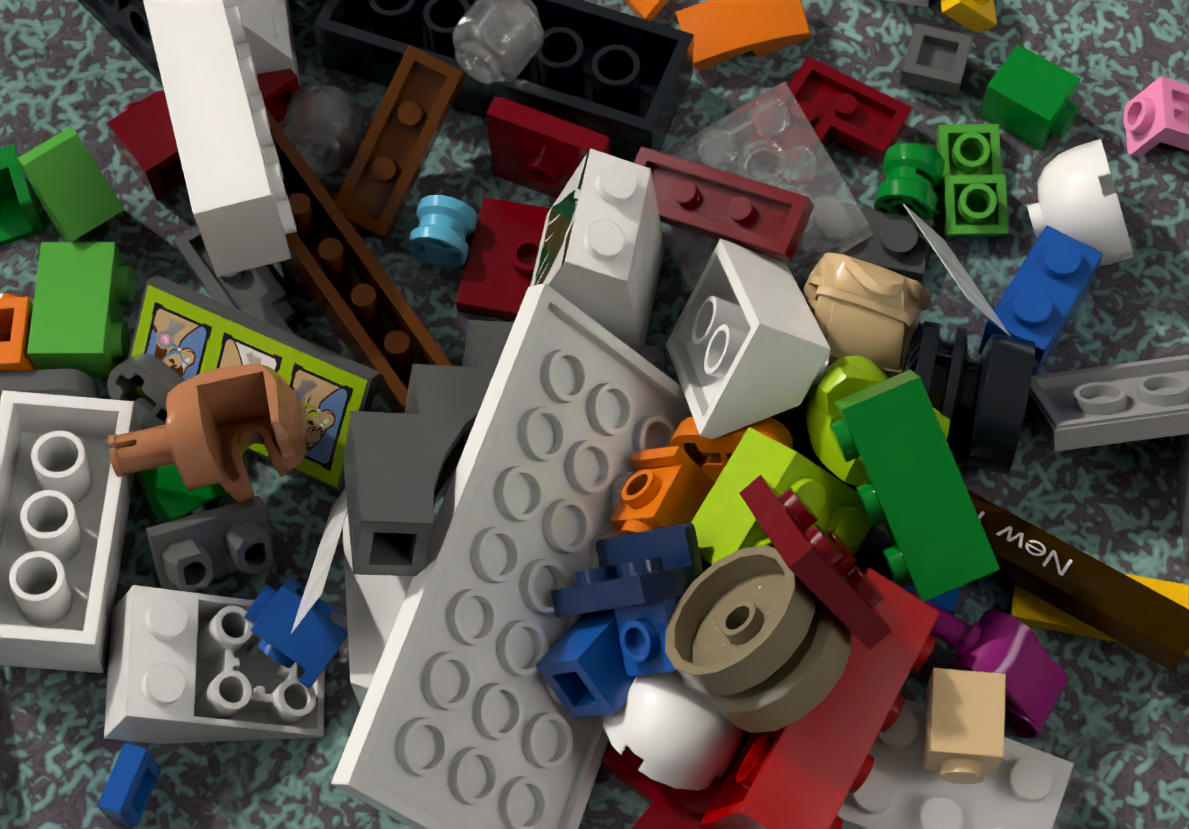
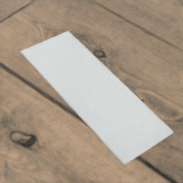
[903,203,1011,336]

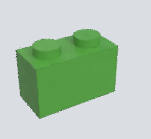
[27,242,136,379]

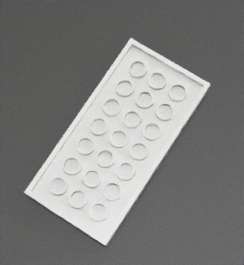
[331,283,709,829]

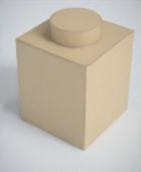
[922,668,1006,784]

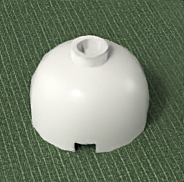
[1027,139,1134,266]
[603,670,744,791]

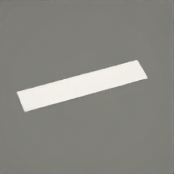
[291,488,347,634]

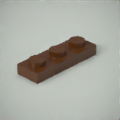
[334,45,468,238]

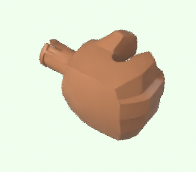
[108,364,307,504]

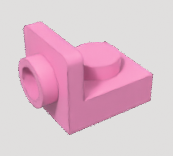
[1123,76,1189,157]

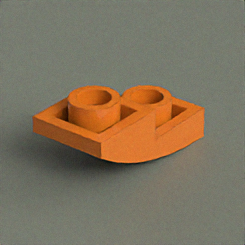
[676,0,813,71]

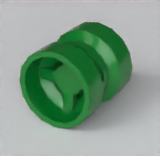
[874,143,945,220]

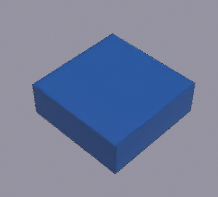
[97,742,161,829]

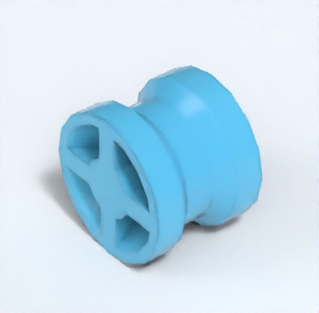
[407,195,478,268]

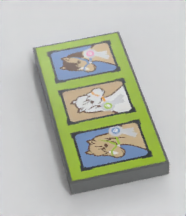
[128,275,381,492]

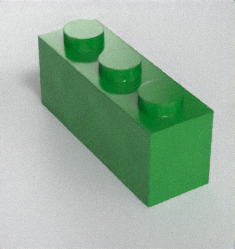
[830,370,1000,602]

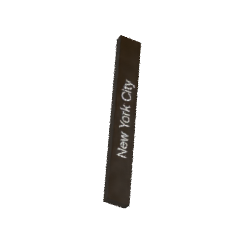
[771,400,1189,672]

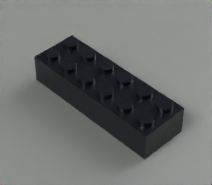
[313,0,694,163]

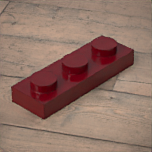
[634,146,814,263]

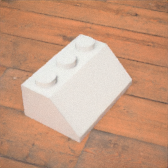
[666,239,831,440]

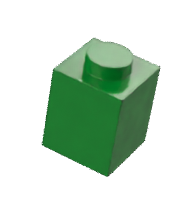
[979,44,1081,151]

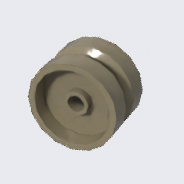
[665,545,852,733]

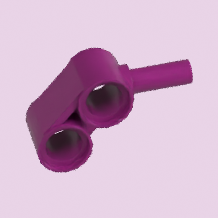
[911,591,1069,740]

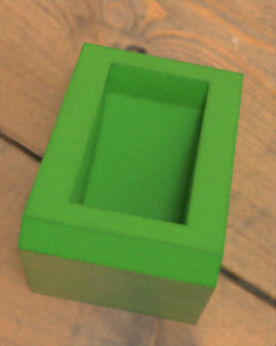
[17,126,125,242]

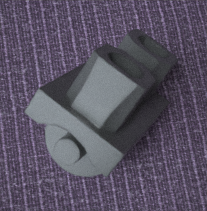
[146,496,274,592]

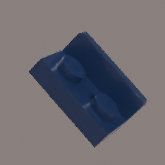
[551,523,703,618]

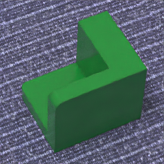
[0,144,46,246]

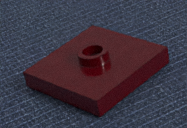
[486,96,610,199]
[456,197,551,322]

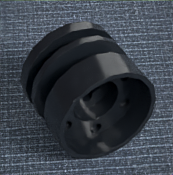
[904,321,1035,475]

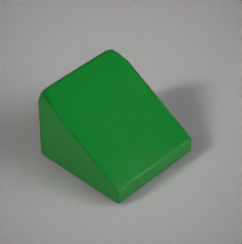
[135,464,226,521]

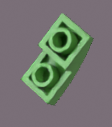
[936,124,1009,238]

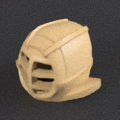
[802,253,931,378]

